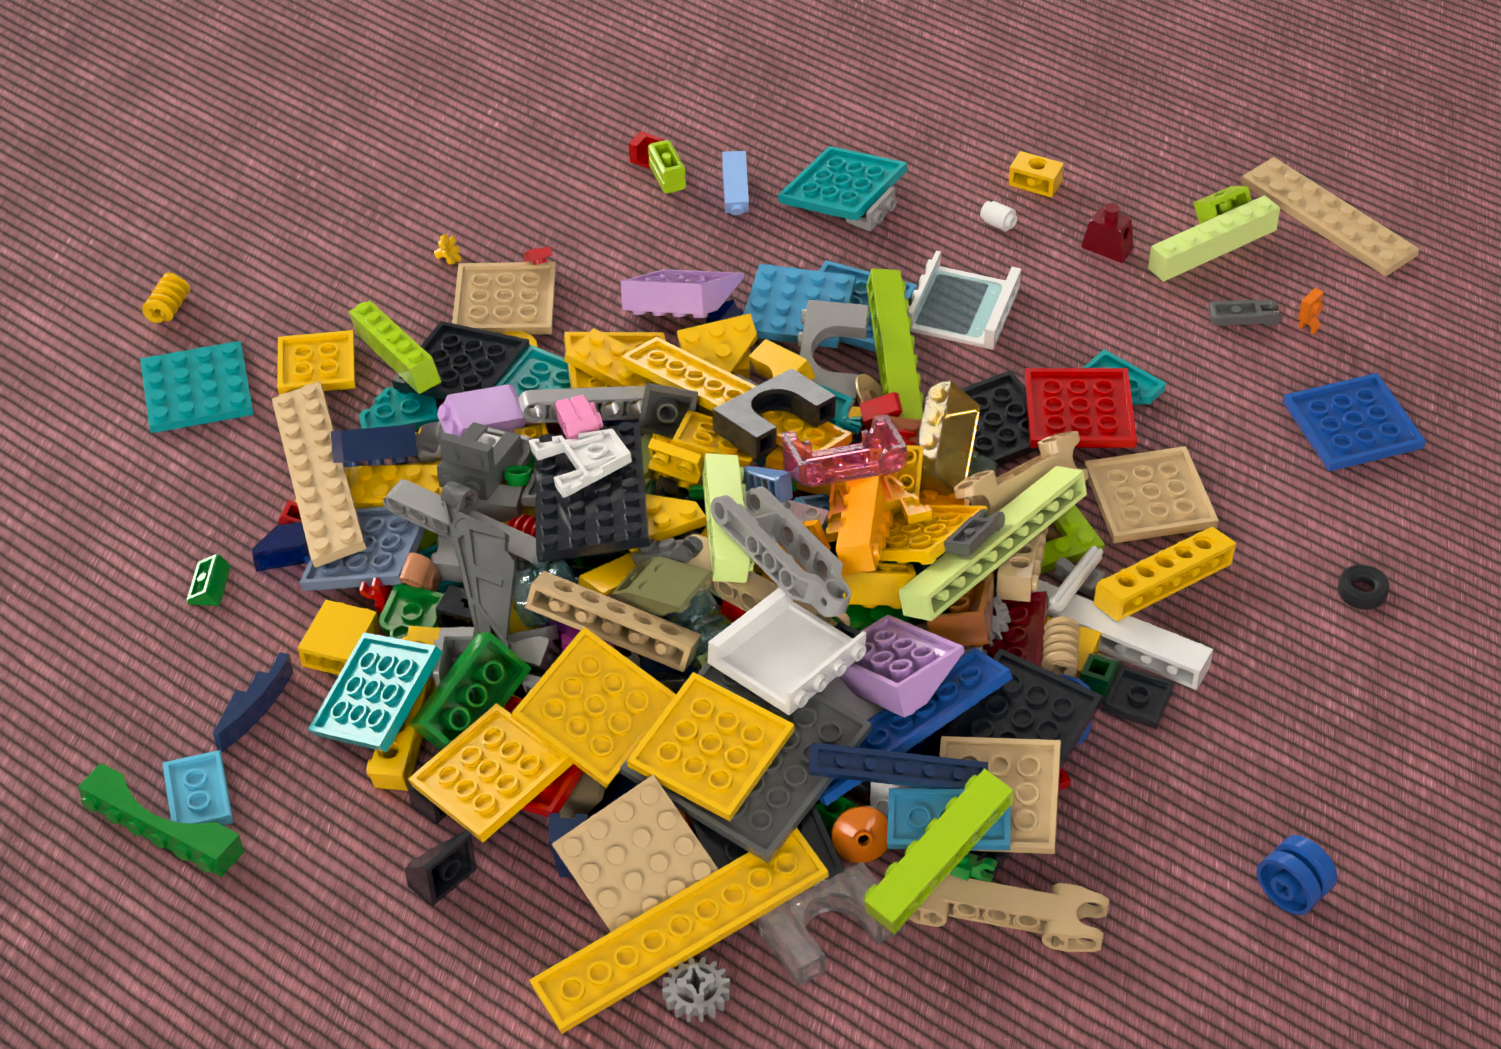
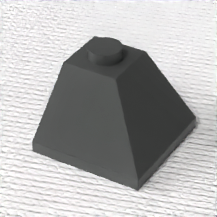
[638,383,698,438]

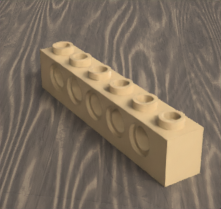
[996,527,1048,602]
[525,571,702,672]

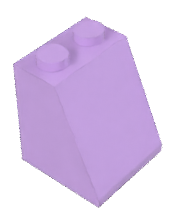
[437,384,527,437]

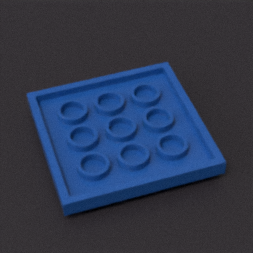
[1283,373,1426,471]

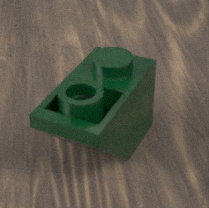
[1080,652,1123,703]

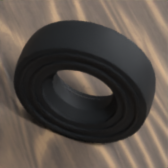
[1338,564,1389,609]

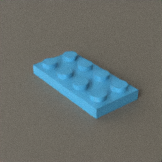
[887,788,1011,850]

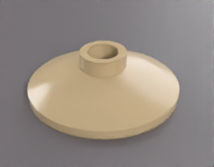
[855,374,882,404]

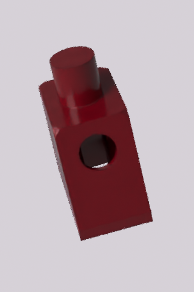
[1081,203,1134,263]

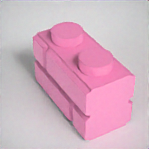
[555,395,603,439]

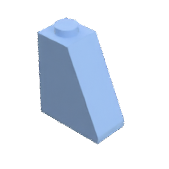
[722,151,749,215]

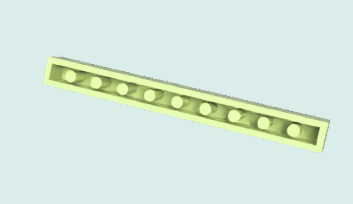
[899,466,1087,621]

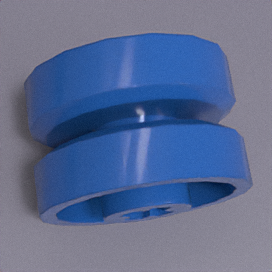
[1256,835,1338,915]

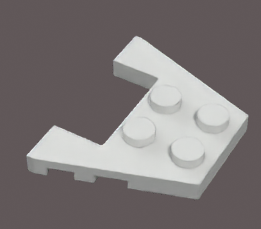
[529,429,632,498]

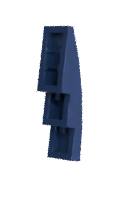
[213,652,294,752]

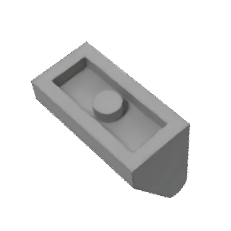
[510,636,562,670]

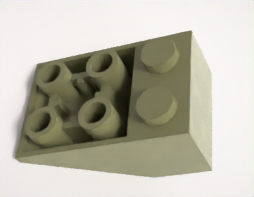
[609,556,713,617]

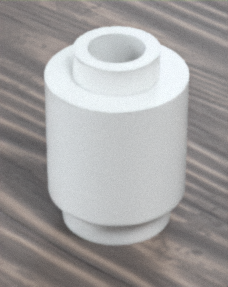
[980,201,1017,232]

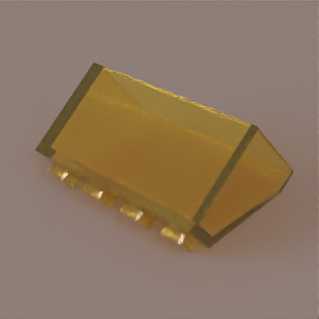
[917,380,980,496]

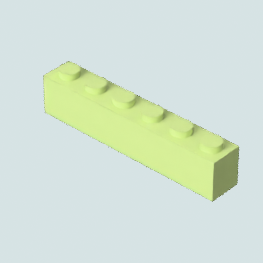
[1148,195,1280,282]
[702,454,754,583]

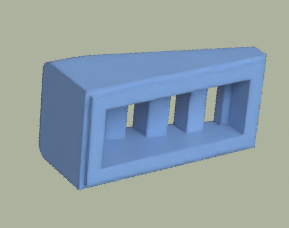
[744,466,793,503]

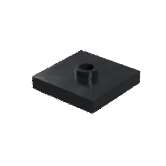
[1102,665,1175,729]

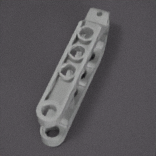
[711,486,851,617]

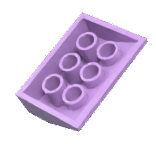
[620,269,744,318]
[840,615,964,718]

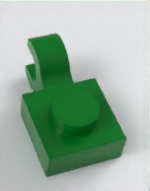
[949,853,998,882]

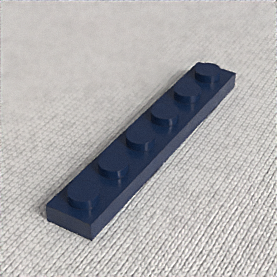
[809,742,988,789]

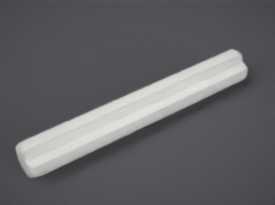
[1048,546,1104,612]

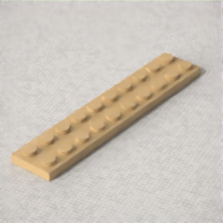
[272,381,367,568]

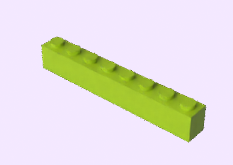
[866,268,927,421]

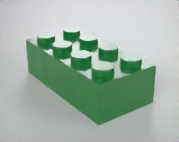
[409,632,532,751]

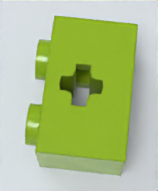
[1193,186,1252,224]

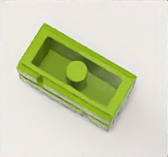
[648,140,686,194]

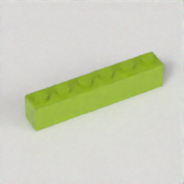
[348,300,441,394]
[864,768,1014,935]

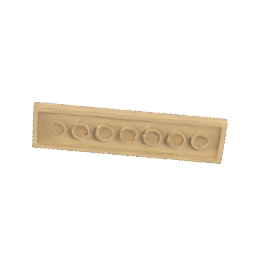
[1241,157,1419,277]

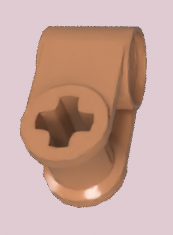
[399,553,441,592]

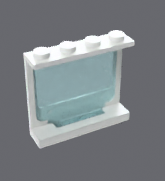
[907,250,1021,350]

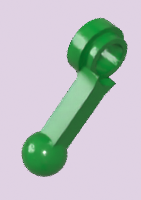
[504,455,535,487]

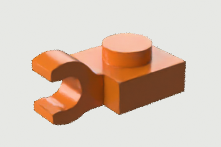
[1298,288,1324,335]

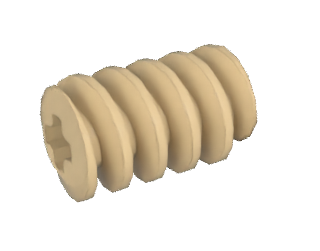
[1041,616,1080,677]

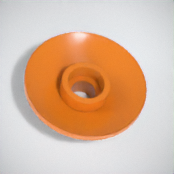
[831,806,888,863]

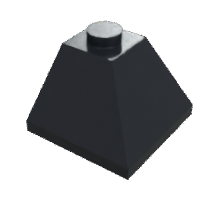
[405,830,477,907]

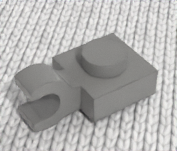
[1053,557,1105,597]

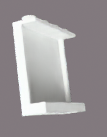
[707,587,866,715]

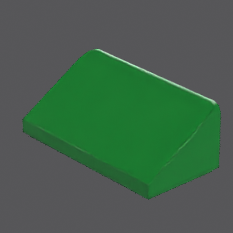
[186,554,231,606]

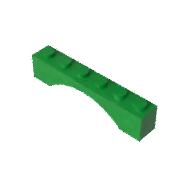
[78,763,244,877]

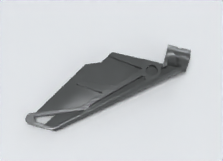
[441,481,516,650]

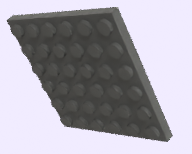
[620,663,872,863]

